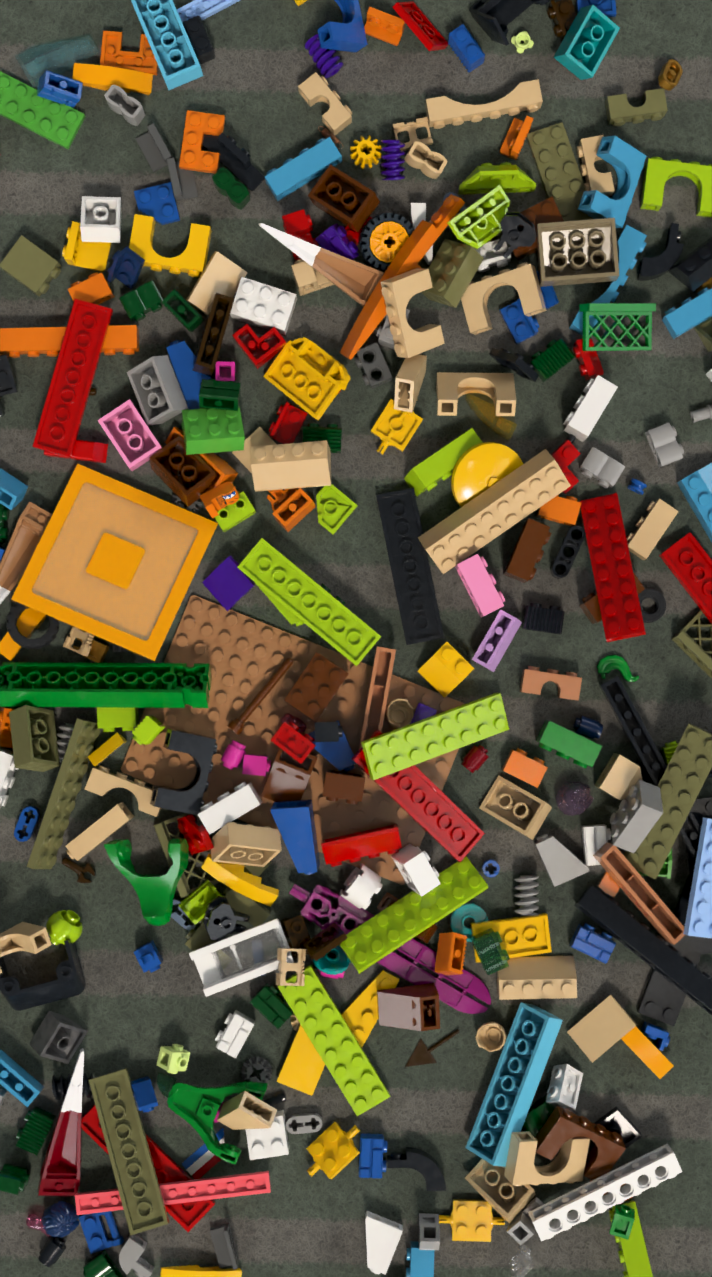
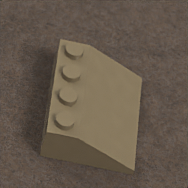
[537,218,619,287]

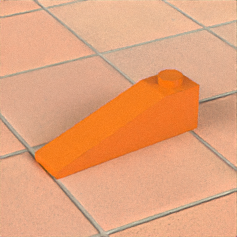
[165,427,238,499]

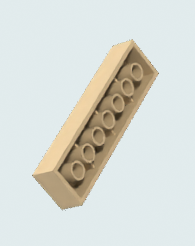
[418,449,571,574]

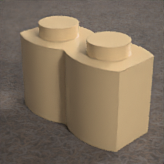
[404,141,448,179]

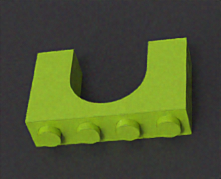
[640,157,712,218]

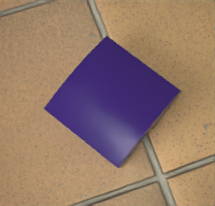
[202,555,256,611]

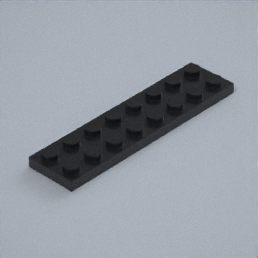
[376,488,444,645]

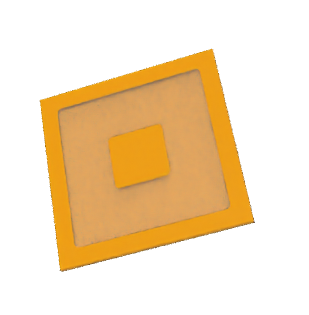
[11,463,218,661]

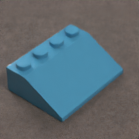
[677,463,712,543]

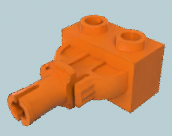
[267,488,316,532]

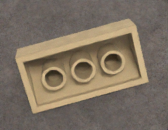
[251,440,331,492]
[497,955,577,1000]

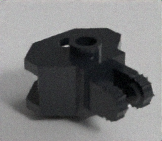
[493,212,537,258]
[203,896,250,941]

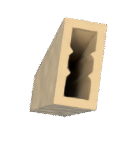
[66,802,134,861]

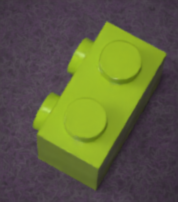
[215,491,257,532]
[97,707,139,732]

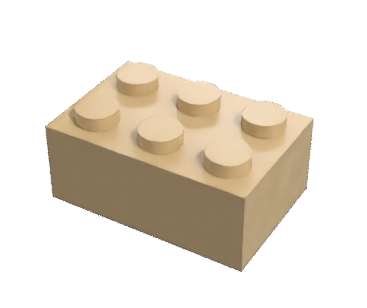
[211,822,282,867]

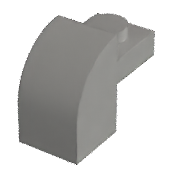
[507,1197,544,1245]
[419,1213,440,1251]
[119,1234,154,1277]

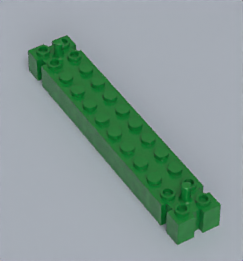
[0,662,212,708]

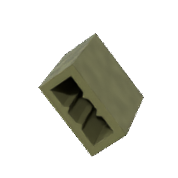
[0,235,62,297]

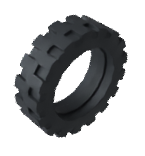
[6,602,59,649]

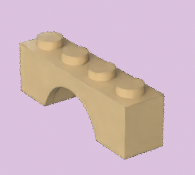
[85,765,162,817]

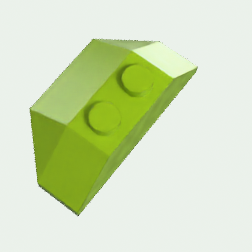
[458,162,536,195]
[447,185,510,249]

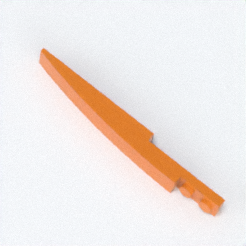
[340,194,465,360]

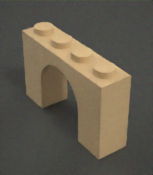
[461,262,547,335]
[381,268,445,358]
[436,372,516,416]
[0,922,52,974]
[504,1131,590,1186]

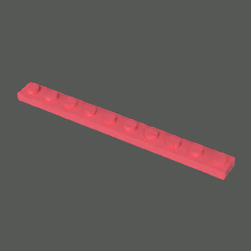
[75,1171,271,1215]

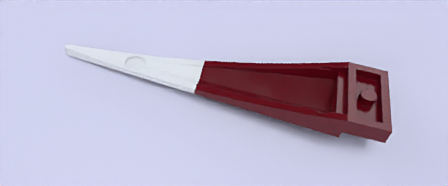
[37,1048,84,1196]

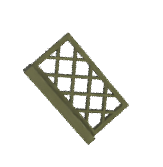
[671,609,712,679]
[153,813,219,898]

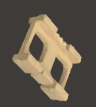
[393,117,433,151]
[63,627,95,657]
[276,948,306,986]

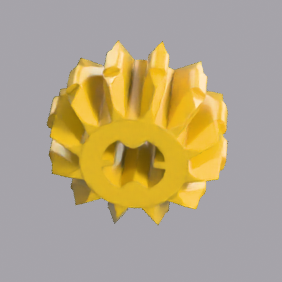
[350,135,382,169]

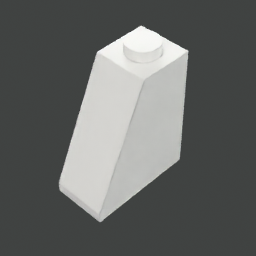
[365,1211,403,1275]

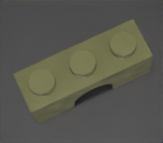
[605,88,668,126]

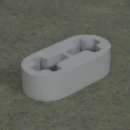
[286,1113,322,1134]

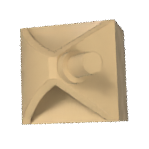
[594,753,643,800]

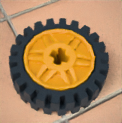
[359,213,414,271]

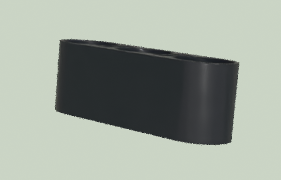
[550,526,586,579]

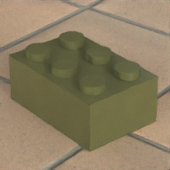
[421,239,484,308]
[9,705,60,772]

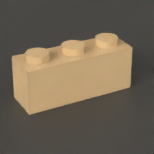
[627,499,679,560]

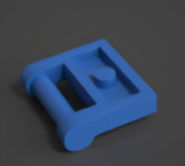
[78,1211,124,1254]

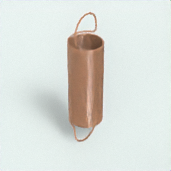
[318,126,342,149]

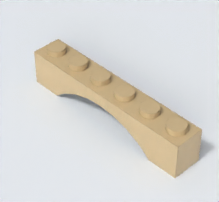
[425,79,543,129]

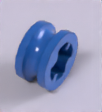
[627,478,647,495]
[482,859,500,877]

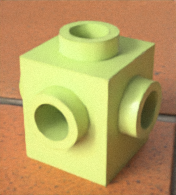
[157,1044,190,1074]

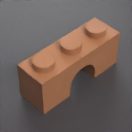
[520,666,582,701]

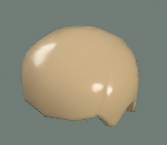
[385,698,414,728]
[475,1022,507,1052]

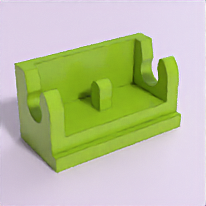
[178,879,223,925]

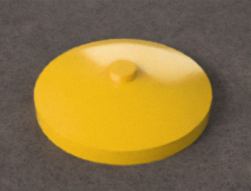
[451,442,523,507]

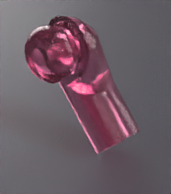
[280,713,307,732]
[26,1214,50,1237]

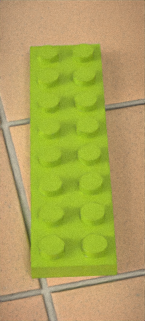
[237,538,381,666]
[361,692,509,780]
[340,856,488,974]
[277,965,390,1116]

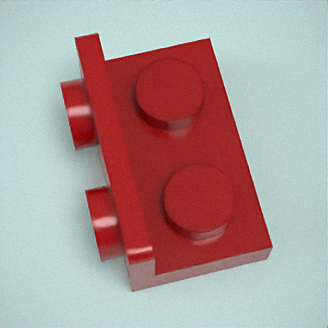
[268,402,308,444]
[270,721,316,764]

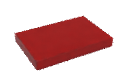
[392,1,449,51]

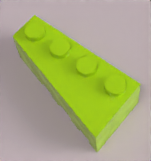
[608,1201,653,1277]

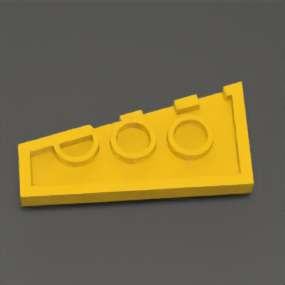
[341,970,400,1047]

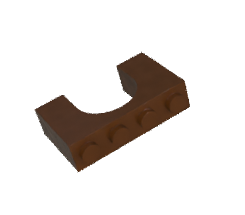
[535,1105,626,1180]

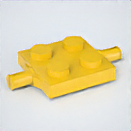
[371,399,423,455]
[306,1122,360,1179]
[439,1199,505,1242]

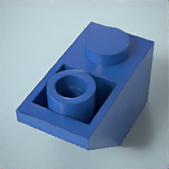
[131,1076,158,1112]

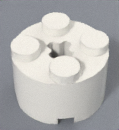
[340,863,383,910]

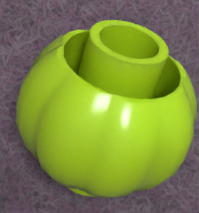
[46,910,82,945]

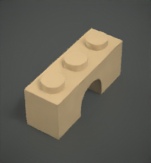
[298,72,352,136]
[576,135,615,197]

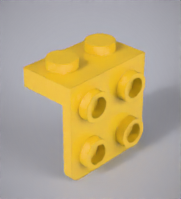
[62,221,112,272]

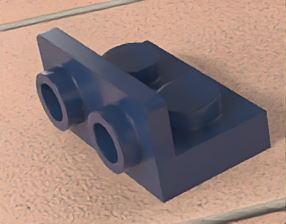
[107,246,145,289]

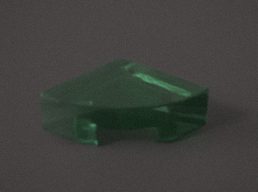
[157,1072,177,1098]

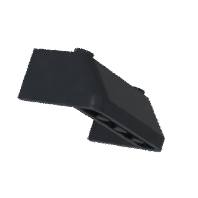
[469,0,550,46]
[0,939,86,1011]

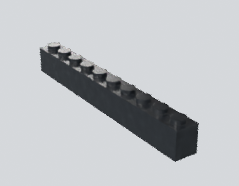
[600,676,701,858]
[574,885,712,1015]

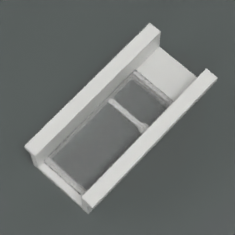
[189,918,294,997]

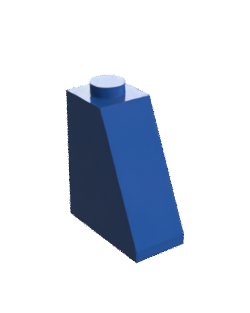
[308,720,356,772]

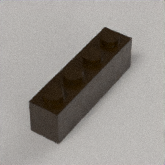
[192,293,234,376]

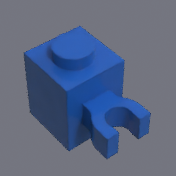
[134,940,163,973]

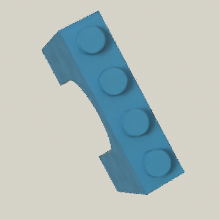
[578,135,646,228]

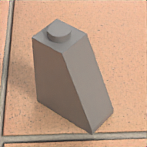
[534,834,590,887]

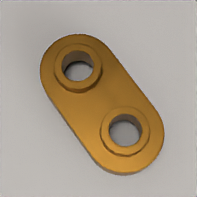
[658,59,683,91]

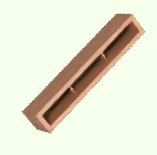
[359,646,396,749]
[593,842,685,945]

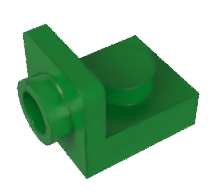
[609,1204,635,1240]

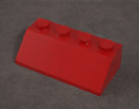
[321,824,402,867]

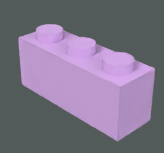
[472,609,522,672]

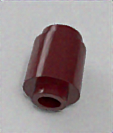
[461,744,489,773]

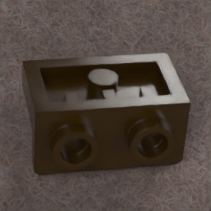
[547,0,577,42]
[280,915,311,958]
[303,922,347,961]

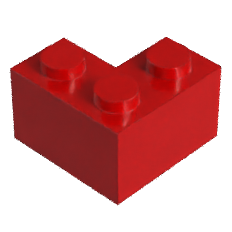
[282,209,318,262]
[232,324,287,370]

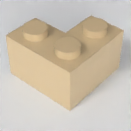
[291,259,334,296]

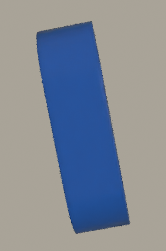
[14,806,40,842]

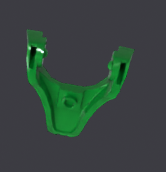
[103,838,189,926]
[167,1082,268,1164]

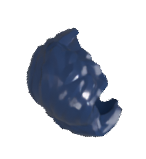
[42,1201,79,1238]

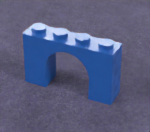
[318,0,368,52]

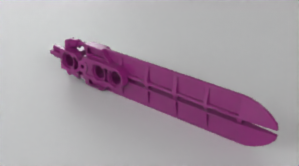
[289,883,491,1014]

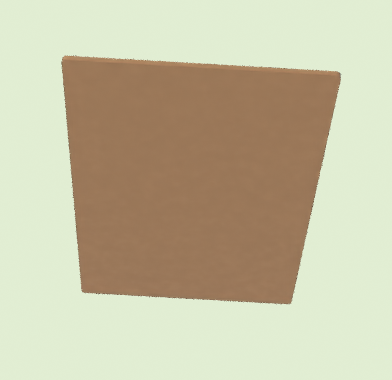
[121,595,465,885]

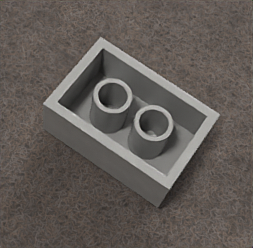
[127,355,188,426]
[610,779,663,853]

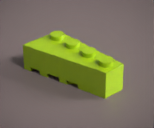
[404,428,483,497]

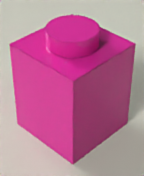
[215,361,236,382]
[242,754,271,776]

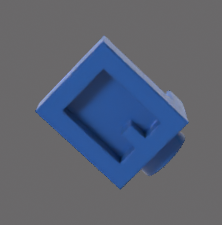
[642,1022,670,1051]

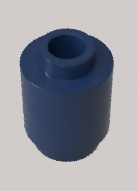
[573,715,603,739]

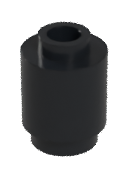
[38,1236,66,1267]

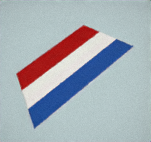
[182,1128,225,1179]

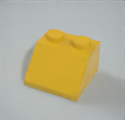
[417,642,474,698]

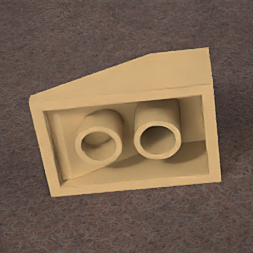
[479,775,552,840]
[465,1159,536,1224]

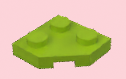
[316,484,358,535]

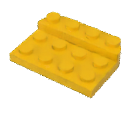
[263,337,350,420]

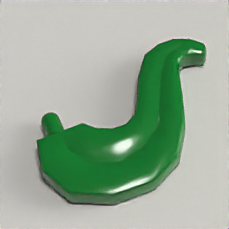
[597,655,639,682]

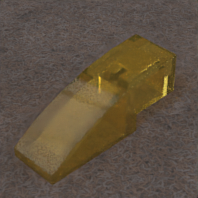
[465,393,517,440]

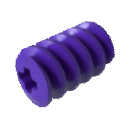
[304,34,344,79]
[381,140,405,180]

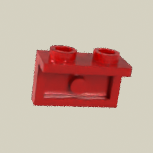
[573,338,604,381]

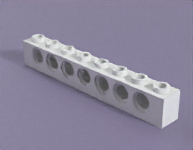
[528,1143,682,1242]

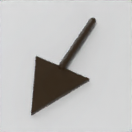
[405,1029,460,1067]

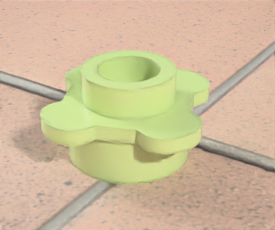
[511,31,534,54]

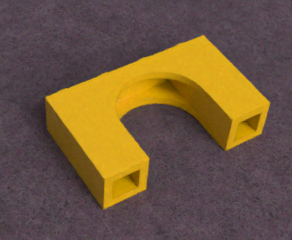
[129,214,212,277]

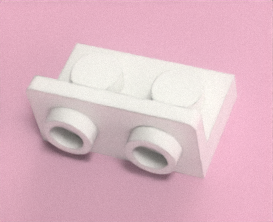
[474,239,512,272]
[546,1064,583,1111]

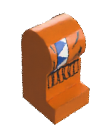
[200,482,240,518]

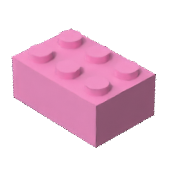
[97,399,162,471]
[455,554,505,618]

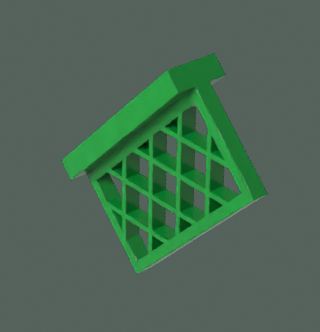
[579,303,656,351]

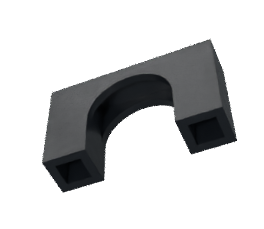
[150,728,217,815]

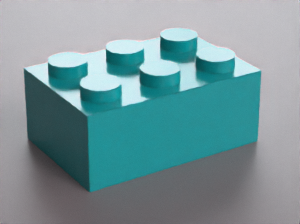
[553,5,620,80]

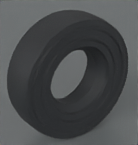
[638,588,666,623]

